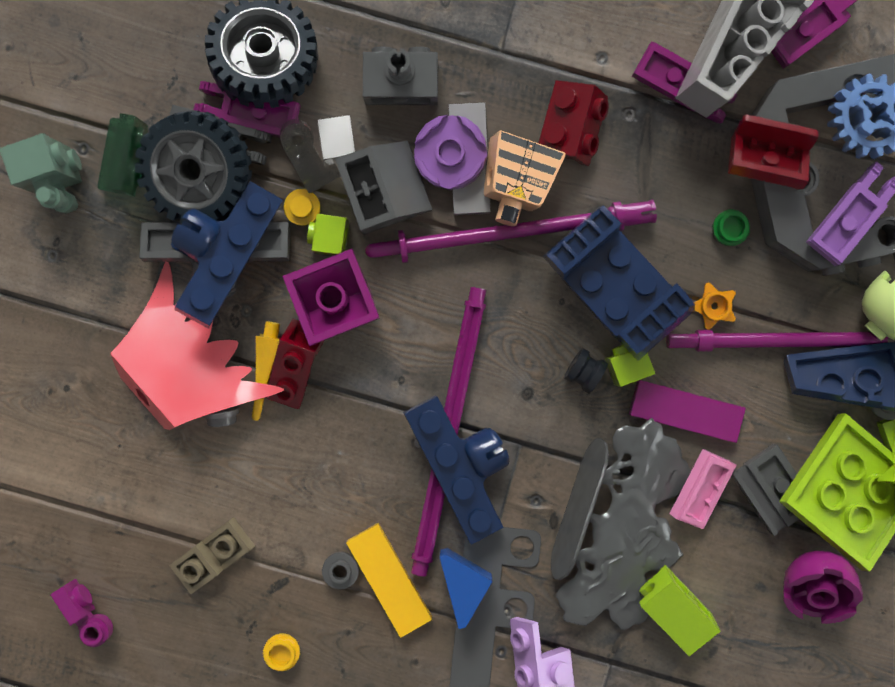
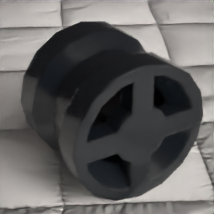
[564,348,608,394]

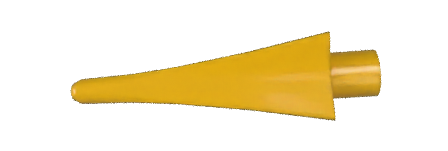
[252,321,280,421]

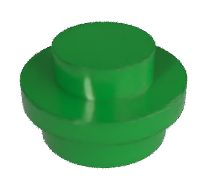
[712,209,750,246]

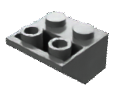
[335,141,432,235]

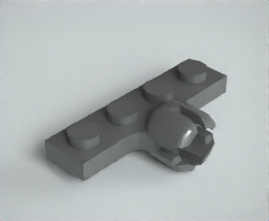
[139,222,291,297]

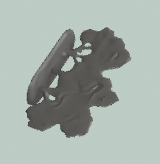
[551,418,691,630]

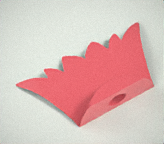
[110,262,284,430]

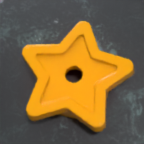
[694,282,736,330]

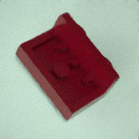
[538,80,609,166]
[728,115,819,190]

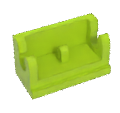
[639,565,721,656]

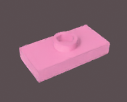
[669,449,737,529]

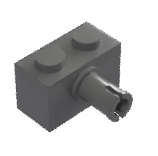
[363,46,438,105]

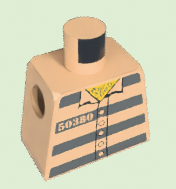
[484,130,566,226]

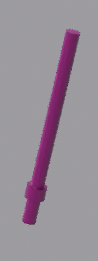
[666,330,888,352]

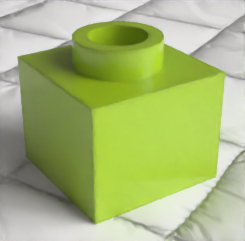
[307,214,350,256]
[605,345,655,387]

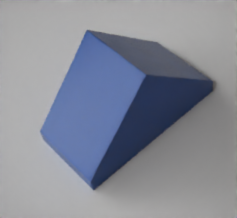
[439,548,492,629]

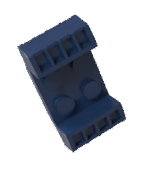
[543,205,695,361]

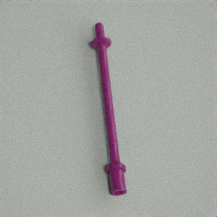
[365,199,657,263]

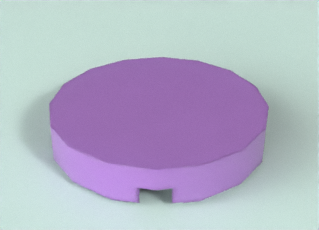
[414,115,488,190]

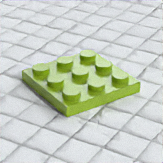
[779,413,895,572]

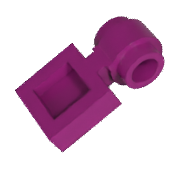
[50,578,113,647]

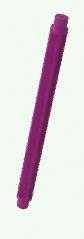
[411,287,487,577]

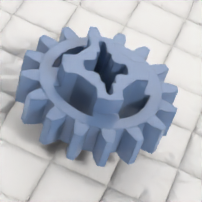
[827,74,895,159]

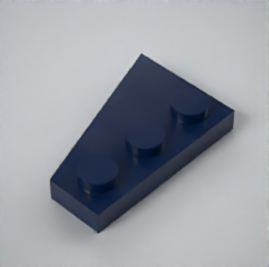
[783,341,895,411]

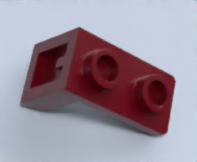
[266,319,324,409]

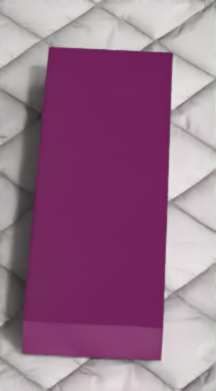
[629,380,746,443]

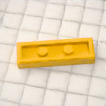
[346,522,432,638]

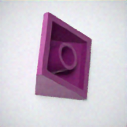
[282,249,380,346]

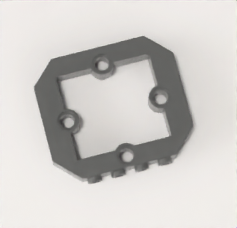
[751,54,895,276]

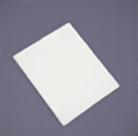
[318,115,355,159]

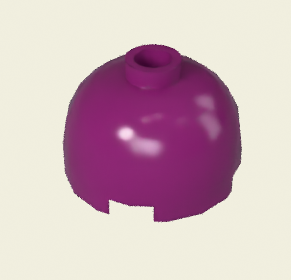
[783,551,863,624]

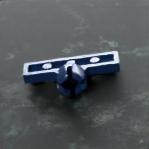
[171,181,283,329]
[403,395,510,545]

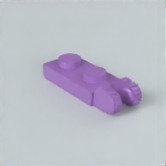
[806,162,895,266]

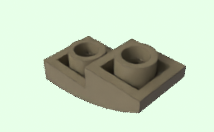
[169,517,255,594]

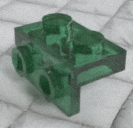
[97,113,148,197]

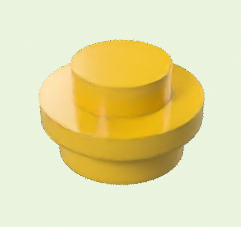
[284,189,321,226]
[263,633,300,671]

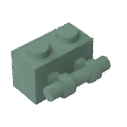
[0,133,82,214]

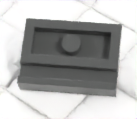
[731,444,799,536]

